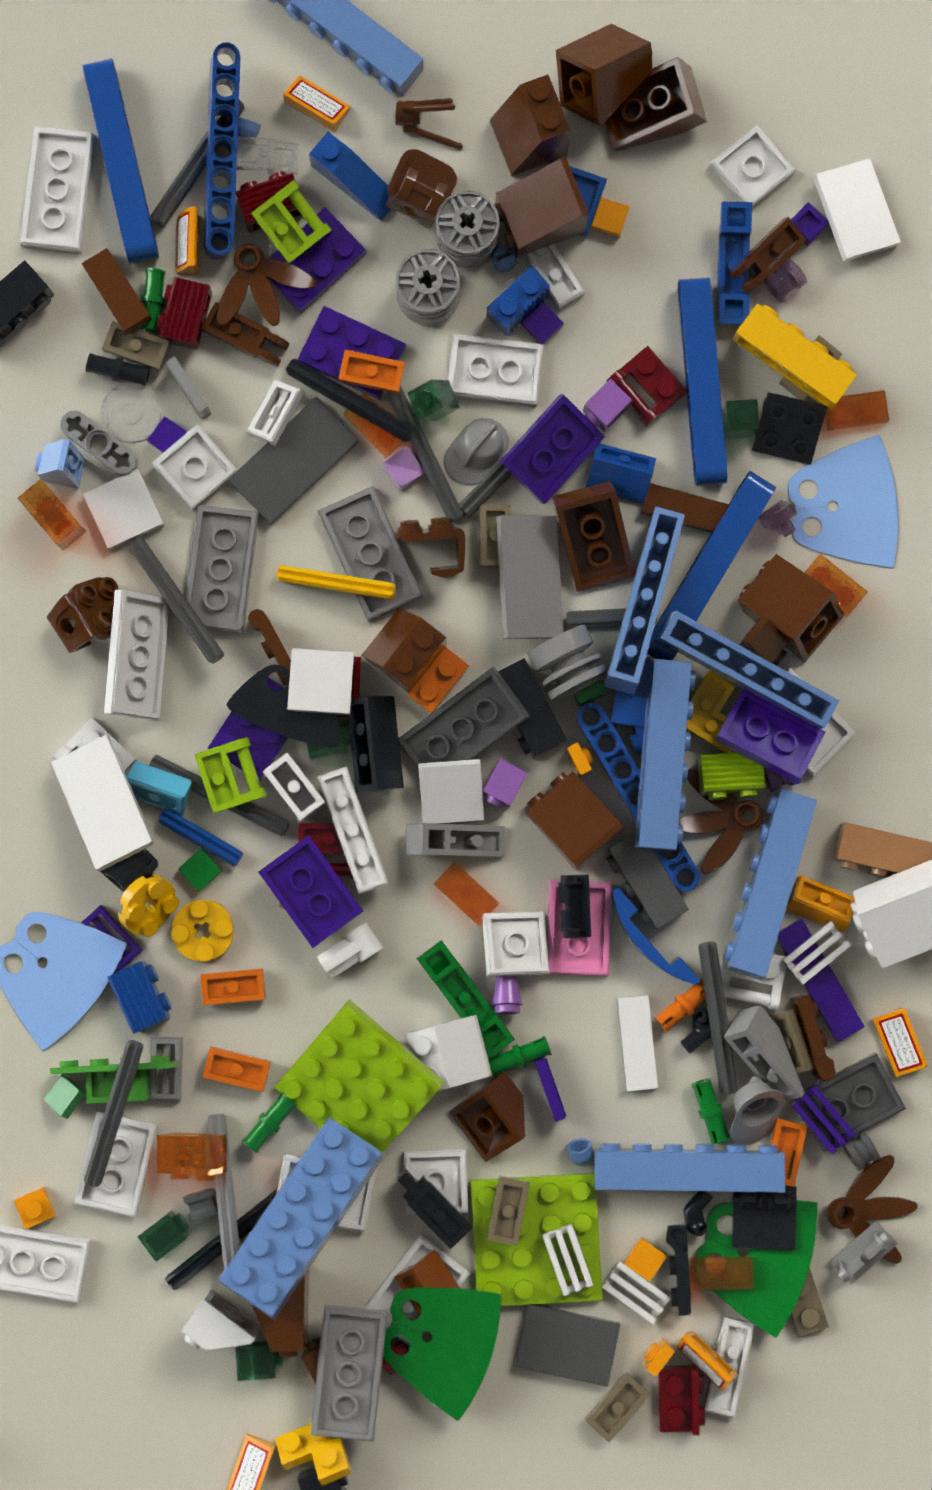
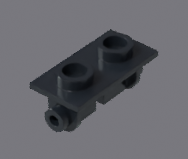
[558,874,592,938]

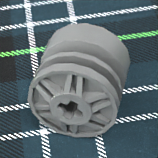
[435,191,500,268]
[396,249,460,325]
[527,624,608,701]

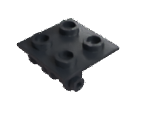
[752,392,827,465]
[732,1186,797,1250]

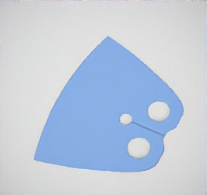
[788,435,898,568]
[0,912,127,1051]

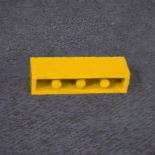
[732,303,857,411]

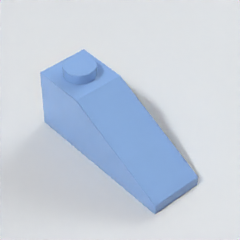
[35,439,85,489]

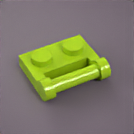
[251,180,332,263]
[194,737,267,813]

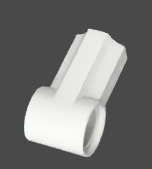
[317,922,383,979]

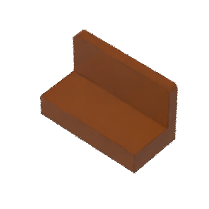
[394,1250,460,1317]

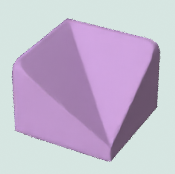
[382,446,425,491]

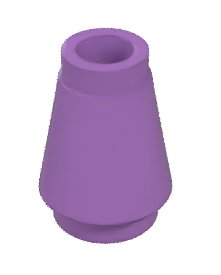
[492,976,523,1015]

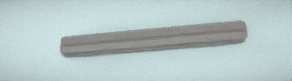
[208,1114,240,1270]

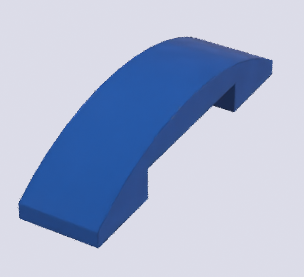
[717,201,752,325]
[611,887,701,985]

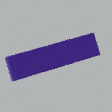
[777,919,865,1042]

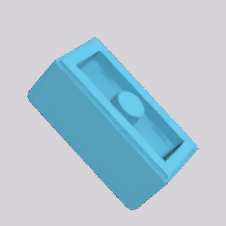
[127,762,192,815]

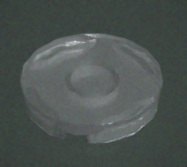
[100,382,162,444]

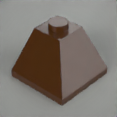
[448,1071,525,1162]

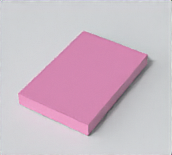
[547,881,612,976]

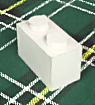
[263,752,326,822]

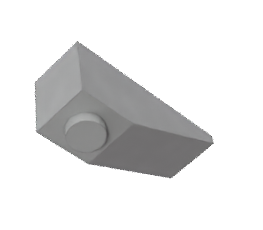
[405,823,505,857]
[724,1005,805,1101]

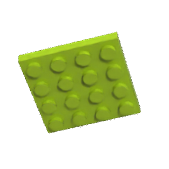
[274,999,445,1153]
[471,1172,603,1306]

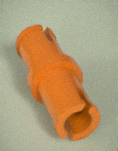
[654,978,706,1032]

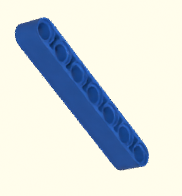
[203,42,241,260]
[83,58,159,264]
[678,277,727,486]
[647,471,776,660]
[576,703,700,892]

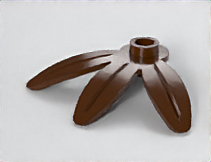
[217,244,316,326]
[679,770,764,874]
[827,1155,918,1264]

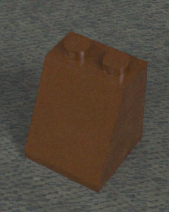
[556,23,653,126]
[490,74,571,176]
[494,157,589,257]
[737,554,844,662]
[361,608,447,693]
[525,772,624,869]
[252,1270,309,1357]

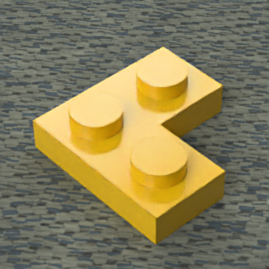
[686,670,735,753]
[275,1423,352,1486]

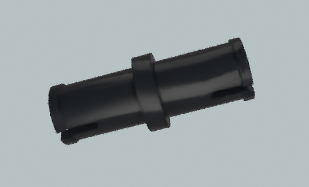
[86,353,150,386]

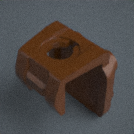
[385,149,457,229]
[395,517,465,578]
[46,577,118,653]

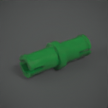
[139,268,166,332]
[488,1036,552,1077]
[691,1078,730,1144]
[242,1092,297,1153]

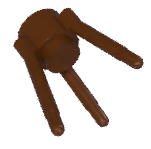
[395,98,463,149]

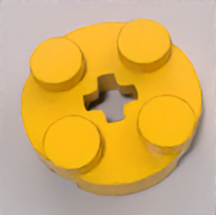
[118,874,179,937]
[171,900,234,962]

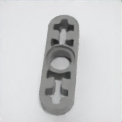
[60,411,138,476]

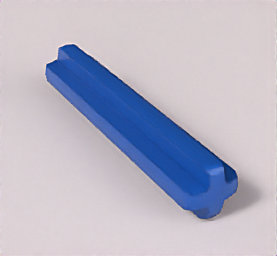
[158,809,243,866]

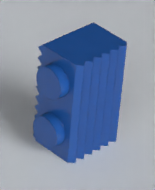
[486,266,550,336]
[107,961,172,1034]

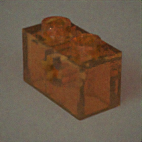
[17,479,86,551]
[157,1132,227,1181]

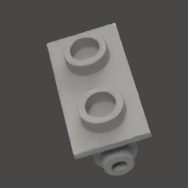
[830,1221,898,1284]

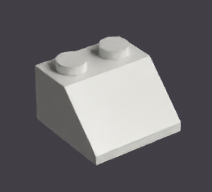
[406,1015,492,1091]
[181,1290,261,1351]

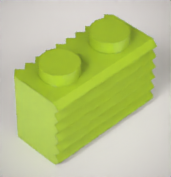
[697,753,766,800]

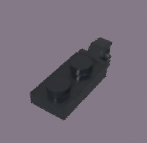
[397,1169,473,1250]
[666,1224,691,1316]

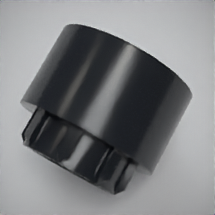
[101,849,158,892]

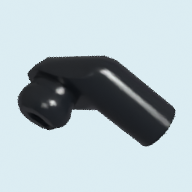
[680,1008,711,1054]
[683,1191,713,1236]

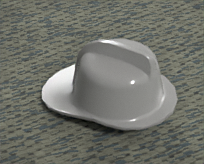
[445,418,509,485]
[730,1076,785,1145]

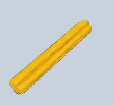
[277,565,396,600]

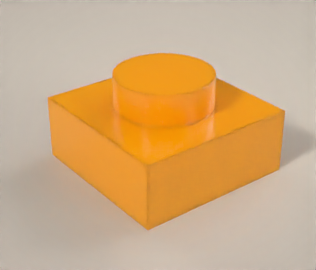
[566,742,594,777]
[14,1187,56,1229]
[643,1338,675,1377]

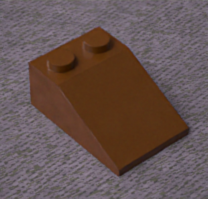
[605,57,707,151]
[552,481,636,592]

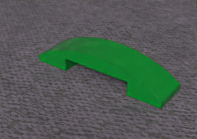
[416,940,515,1058]

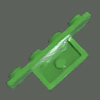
[50,1055,179,1104]

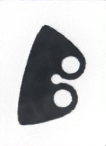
[226,664,339,746]

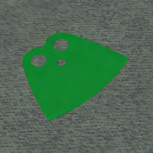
[693,1200,818,1338]
[383,1287,501,1421]

